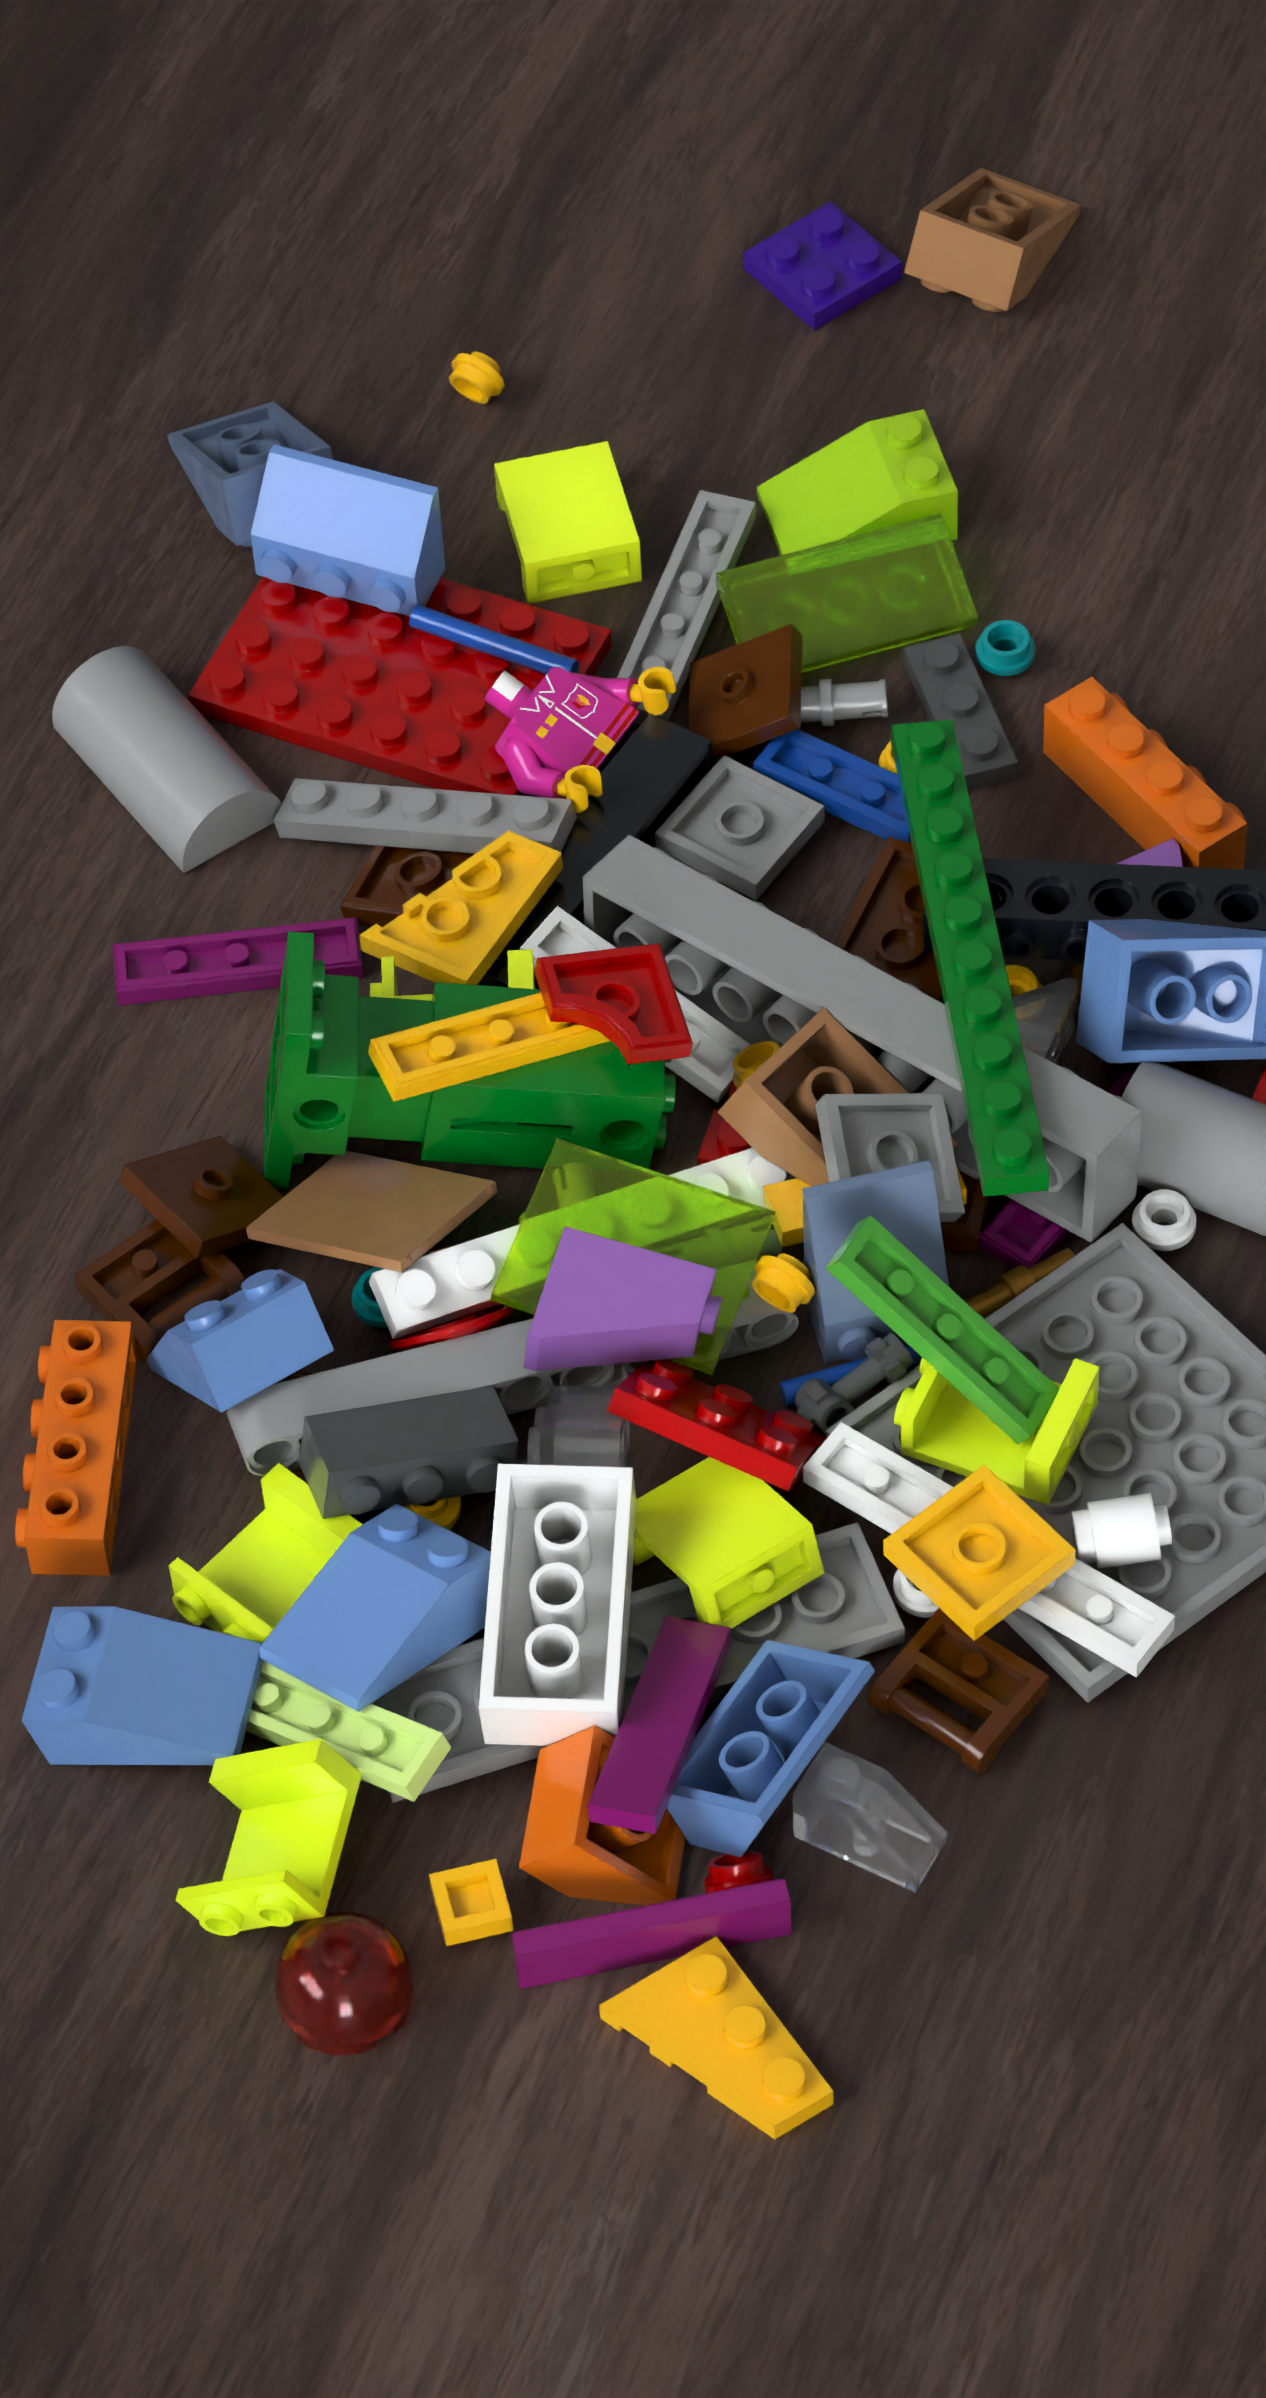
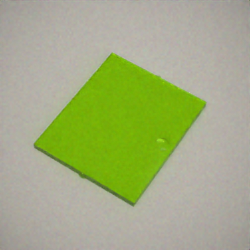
[491,1139,776,1375]

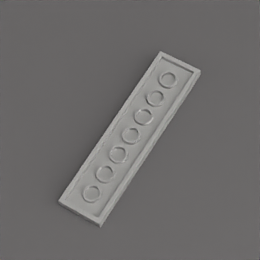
[371,1522,905,1803]

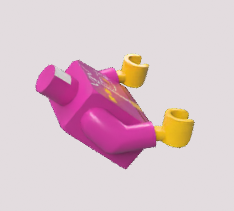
[484,667,676,813]

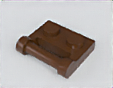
[74,1219,245,1361]
[867,1608,1049,1774]

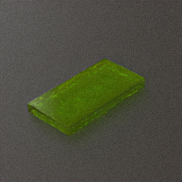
[715,513,978,672]

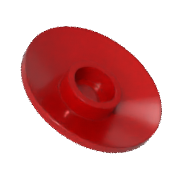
[388,1301,515,1351]

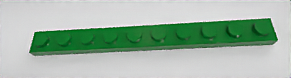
[891,719,1050,1197]

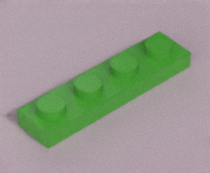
[825,1215,1060,1444]

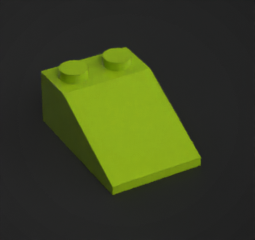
[757,409,958,577]

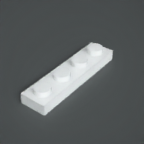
[520,906,751,1103]

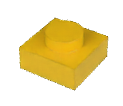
[429,1859,514,1947]

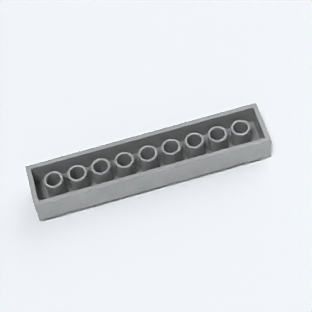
[583,835,1142,1243]

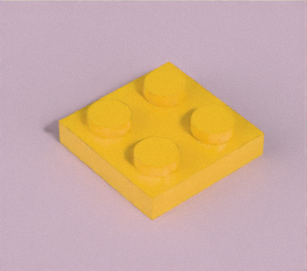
[883,1465,1076,1641]

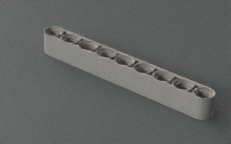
[226,1262,799,1476]

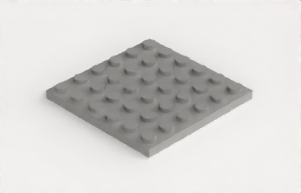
[826,1223,1266,1702]

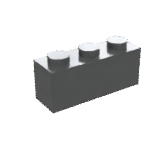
[299,1386,519,1519]

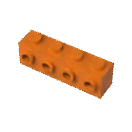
[1043,677,1248,869]
[15,1320,138,1576]

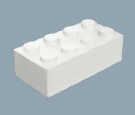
[479,1464,637,1746]

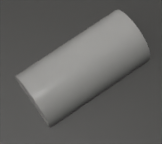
[52,646,282,873]
[1122,1062,1266,1236]

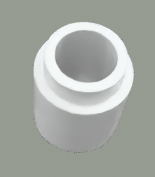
[1072,1493,1172,1569]

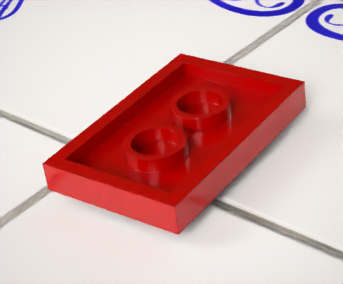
[607,1359,826,1491]

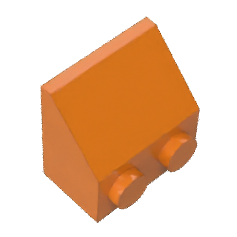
[519,1725,686,1906]

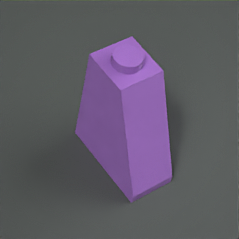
[524,1226,723,1371]

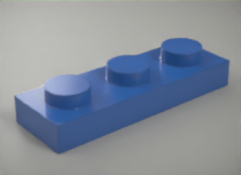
[753,729,912,844]

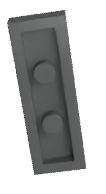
[903,633,1018,791]

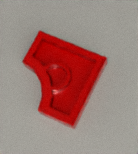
[534,943,693,1065]

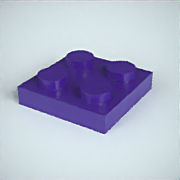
[743,201,902,331]

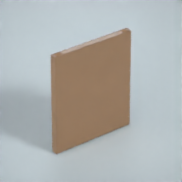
[246,1150,497,1272]

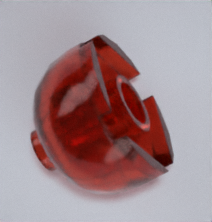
[275,1911,414,2056]

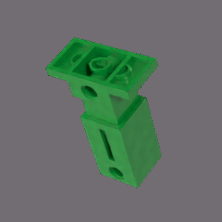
[263,931,676,1190]

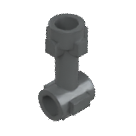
[795,1333,914,1434]

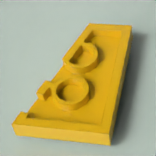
[359,830,563,985]
[599,1936,834,2140]

